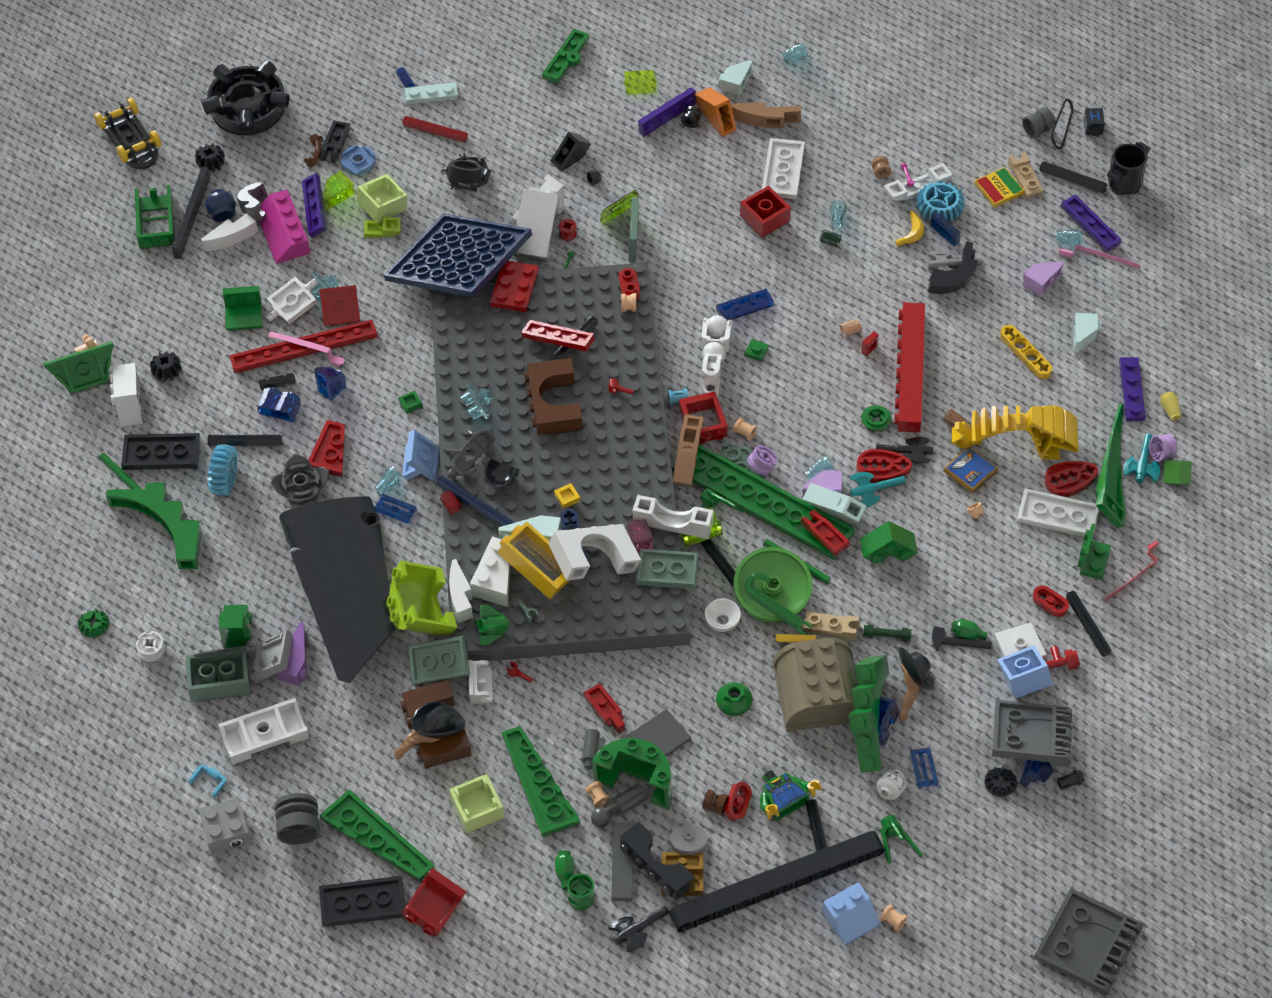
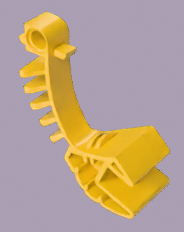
[952,405,1079,460]

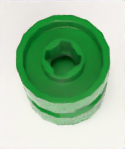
[567,873,595,911]

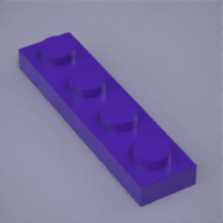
[638,87,697,137]
[302,173,327,238]
[1061,194,1122,252]
[1119,357,1146,421]

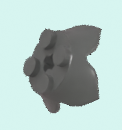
[271,453,329,504]

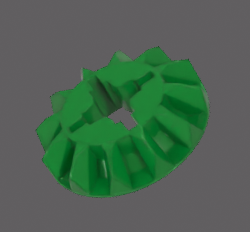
[861,405,892,432]
[78,608,110,637]

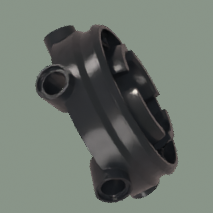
[202,60,290,136]

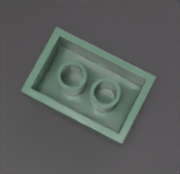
[186,648,251,702]

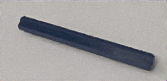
[436,475,515,527]

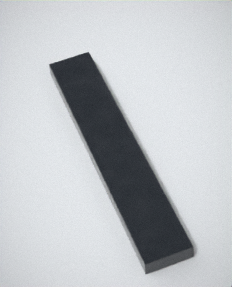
[172,167,210,259]

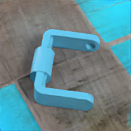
[188,765,227,798]

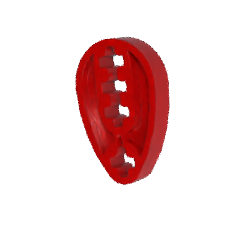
[856,449,912,483]
[1044,461,1098,497]

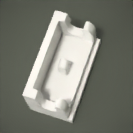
[469,660,493,704]

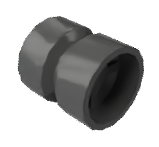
[1022,107,1055,138]

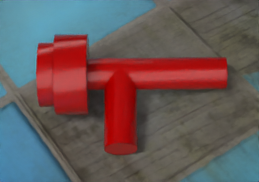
[1046,646,1080,670]

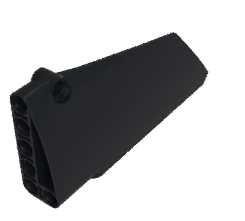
[279,496,396,683]

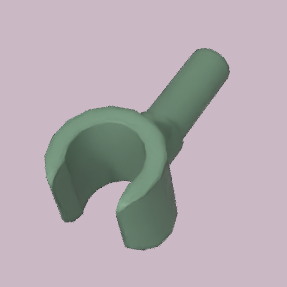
[517,600,538,623]

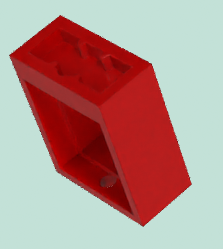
[679,391,728,444]

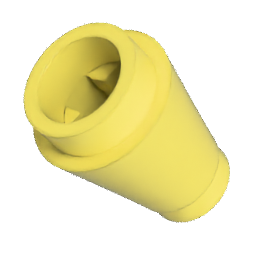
[1160,392,1182,421]

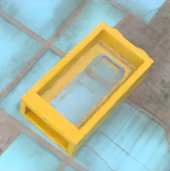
[497,521,570,599]

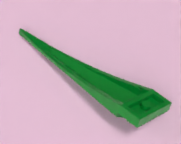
[1095,404,1126,528]

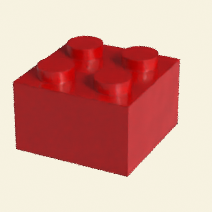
[740,185,791,238]

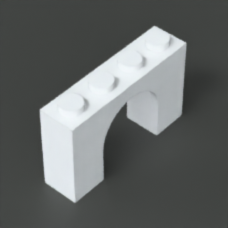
[549,524,641,581]

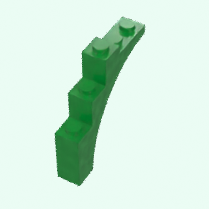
[106,482,202,569]
[848,655,890,773]

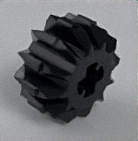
[195,143,225,172]
[150,350,182,382]

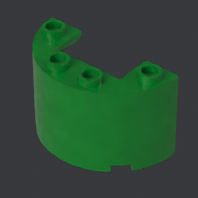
[592,738,673,810]

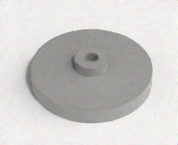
[670,825,707,855]

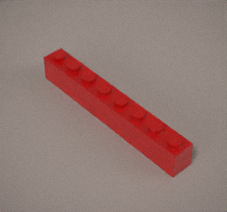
[894,302,925,433]

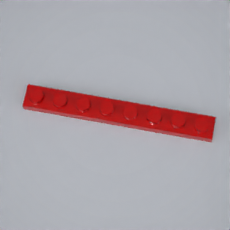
[229,319,378,374]

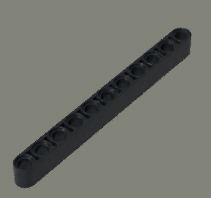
[669,831,885,933]

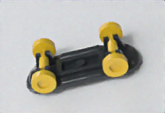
[93,97,162,169]

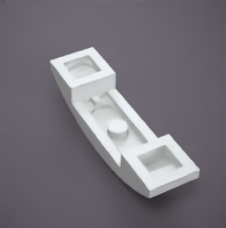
[883,163,953,200]

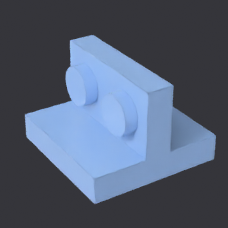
[402,430,440,481]

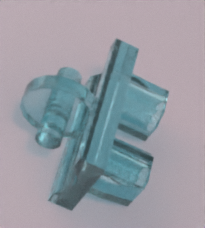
[307,271,339,302]
[460,383,494,419]

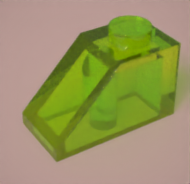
[323,171,355,211]

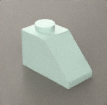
[719,60,752,96]
[1073,313,1101,353]

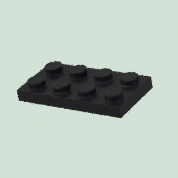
[121,433,201,470]
[319,875,406,927]

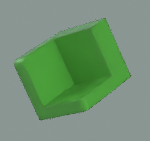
[1164,460,1192,484]

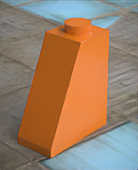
[695,87,737,137]

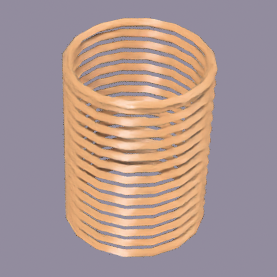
[840,319,862,337]

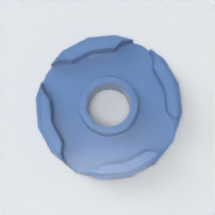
[341,145,376,175]

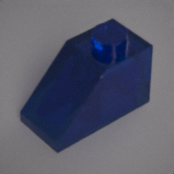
[314,367,347,401]

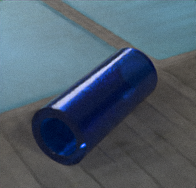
[396,67,415,88]

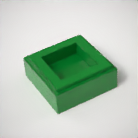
[398,390,423,414]

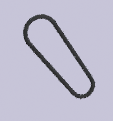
[1051,99,1073,149]

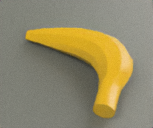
[895,210,925,247]

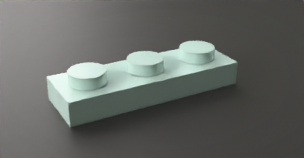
[405,82,458,105]

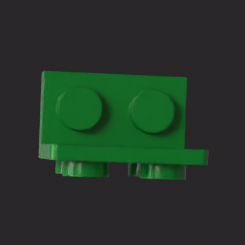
[223,286,263,331]
[1077,523,1111,580]

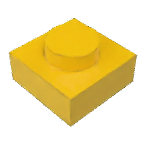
[554,483,580,509]

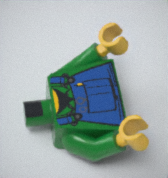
[760,770,822,822]

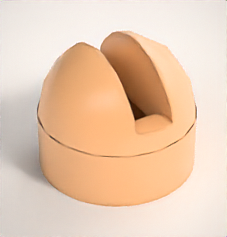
[967,502,984,519]

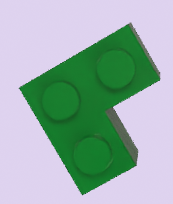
[860,521,918,564]
[218,605,253,648]

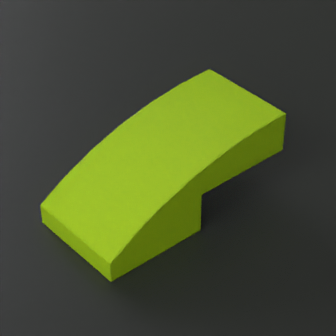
[364,217,401,238]

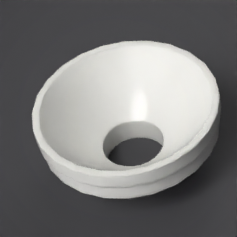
[705,598,741,632]

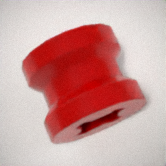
[559,219,577,241]

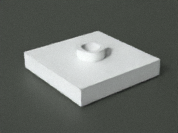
[994,623,1046,659]

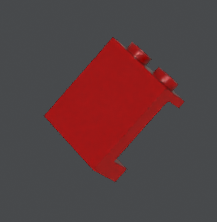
[401,868,467,937]

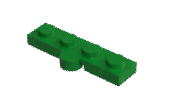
[542,29,589,84]

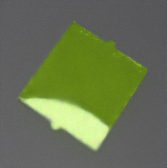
[623,69,657,94]

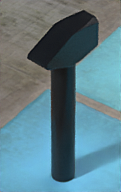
[932,627,992,651]

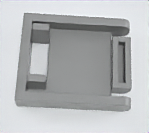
[249,630,293,683]

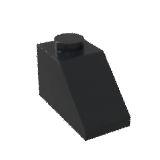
[550,132,591,171]

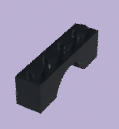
[620,822,695,901]

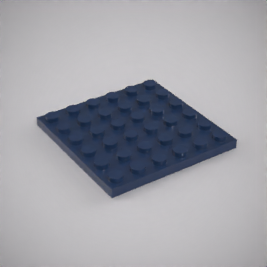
[384,213,533,298]

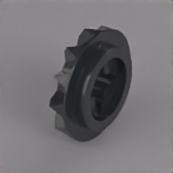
[984,766,1017,797]

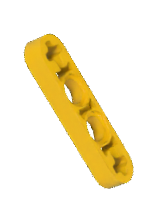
[1000,325,1052,379]

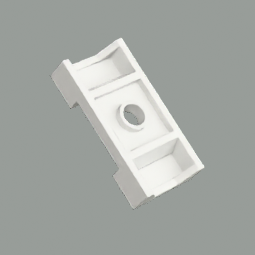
[218,698,309,765]

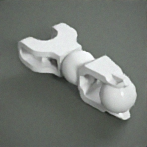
[701,315,733,397]

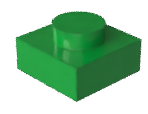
[744,339,769,362]

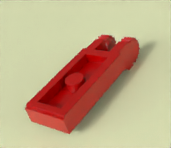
[801,510,850,556]

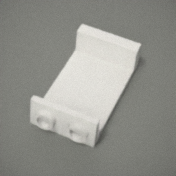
[514,187,561,261]

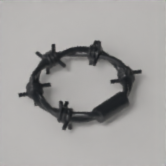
[442,153,491,193]

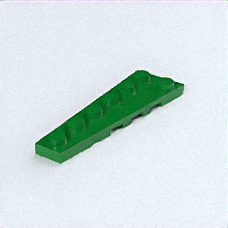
[501,726,580,837]
[319,790,435,882]

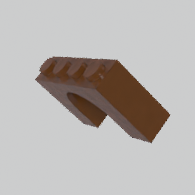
[524,358,583,435]
[400,680,472,769]

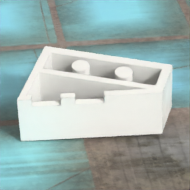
[110,363,143,427]

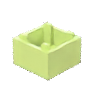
[357,174,408,223]
[449,774,504,833]

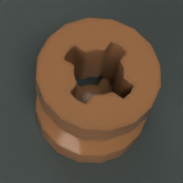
[871,156,892,178]

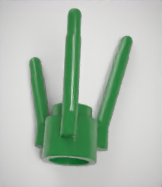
[700,488,744,526]
[879,815,923,863]

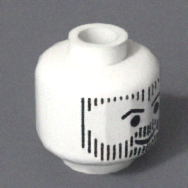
[876,770,907,800]

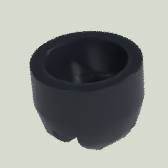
[586,170,601,185]

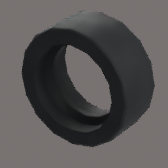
[448,160,483,184]

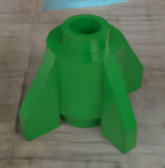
[474,605,509,645]

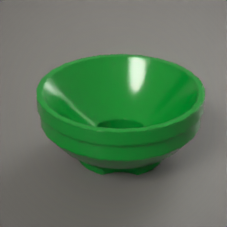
[716,682,752,716]

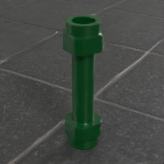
[863,624,912,641]

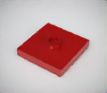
[319,285,360,326]

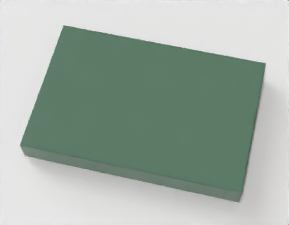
[629,197,639,262]
[636,549,698,589]
[408,636,470,686]

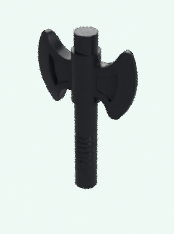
[876,437,933,463]
[608,906,669,952]

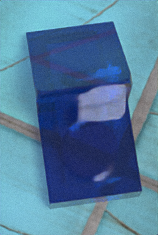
[1019,760,1054,787]

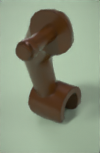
[304,134,323,168]

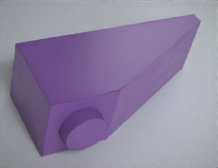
[276,622,308,686]

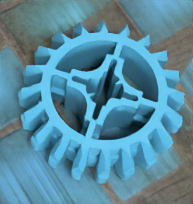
[916,181,965,224]
[208,445,238,496]

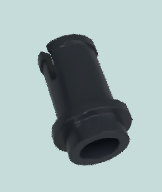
[1057,770,1085,790]

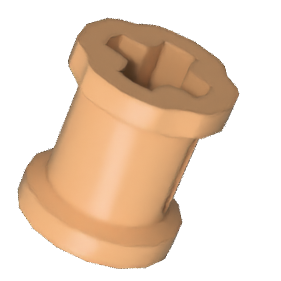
[733,418,758,441]
[585,781,611,808]
[880,904,908,932]

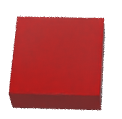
[861,331,879,356]

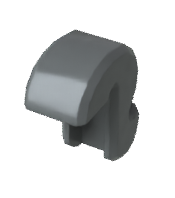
[236,183,268,221]

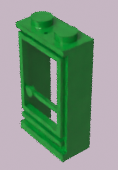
[134,185,175,249]

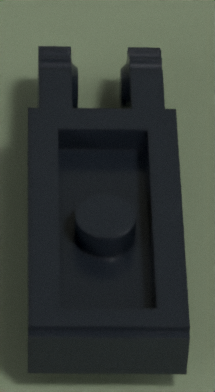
[320,120,351,163]

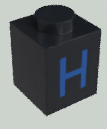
[1083,108,1105,136]

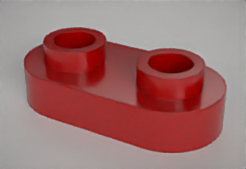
[619,268,640,300]
[1032,585,1069,617]
[724,782,752,821]

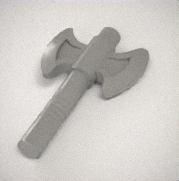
[927,251,982,271]

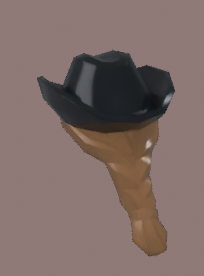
[898,647,935,722]
[394,701,466,760]

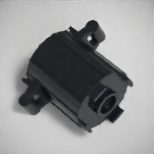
[1107,141,1151,195]

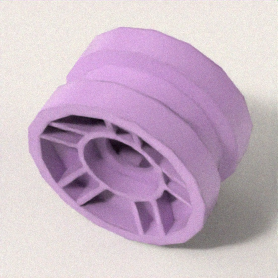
[1149,434,1177,462]
[747,445,778,475]

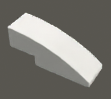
[201,213,258,252]
[449,559,473,623]

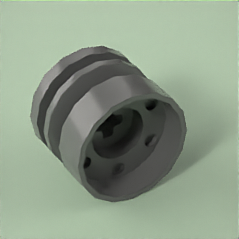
[274,793,320,845]

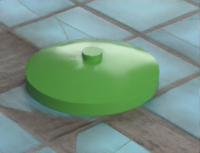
[733,547,812,623]

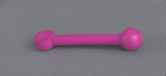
[901,163,914,187]

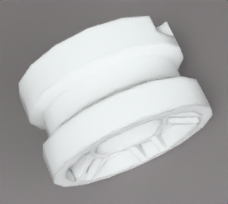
[136,631,165,662]

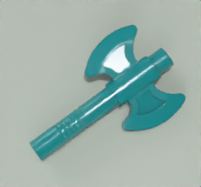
[1123,433,1160,483]
[850,472,906,508]

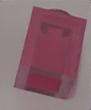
[627,519,653,553]

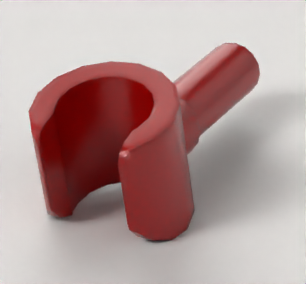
[608,378,634,395]
[506,661,533,683]

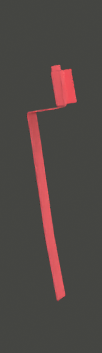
[1104,540,1160,601]

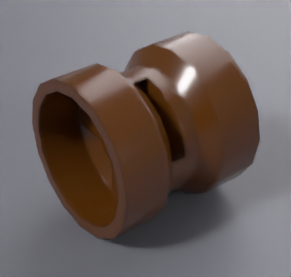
[702,789,728,815]

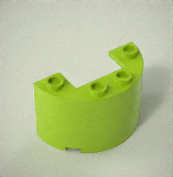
[387,560,457,637]

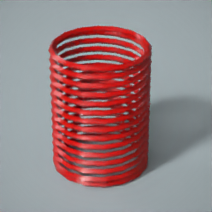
[440,491,462,514]

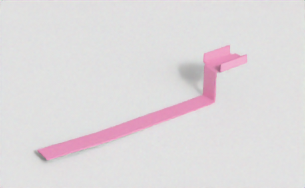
[1059,245,1140,269]
[268,332,345,367]

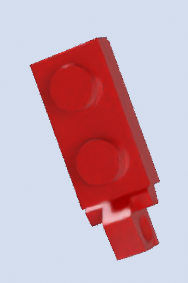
[583,683,626,734]

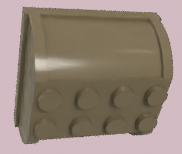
[772,637,858,732]

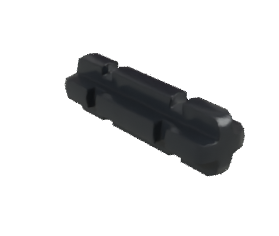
[259,373,296,390]

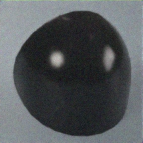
[484,458,520,487]

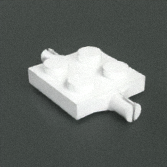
[265,276,319,325]

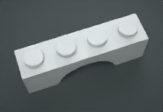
[633,495,713,539]

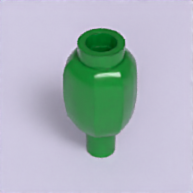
[950,619,988,639]
[555,850,575,889]

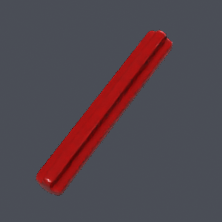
[402,116,468,142]

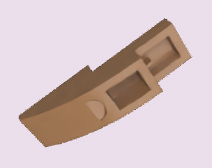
[731,102,801,128]
[673,414,704,486]

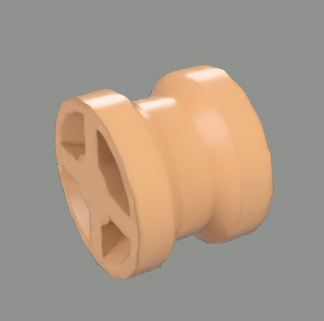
[621,293,636,312]

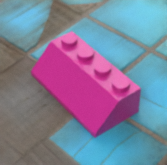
[259,189,310,264]

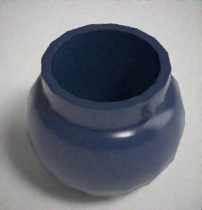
[205,189,236,222]

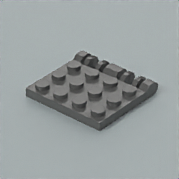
[992,700,1072,767]
[1034,888,1143,995]

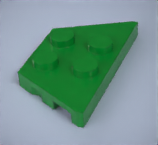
[43,341,114,393]

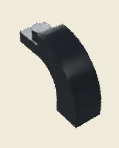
[927,241,978,294]

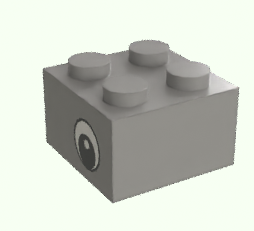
[199,798,251,855]

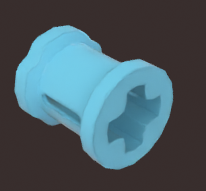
[668,388,688,406]

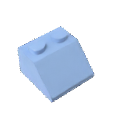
[997,645,1053,699]
[822,882,881,945]

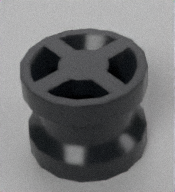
[681,106,702,128]

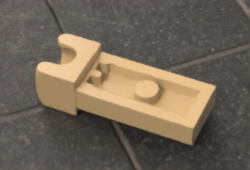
[1008,151,1044,198]
[803,611,860,641]

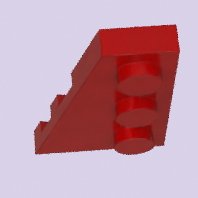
[308,420,345,477]

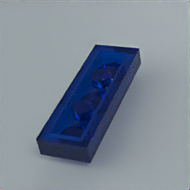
[716,288,774,321]

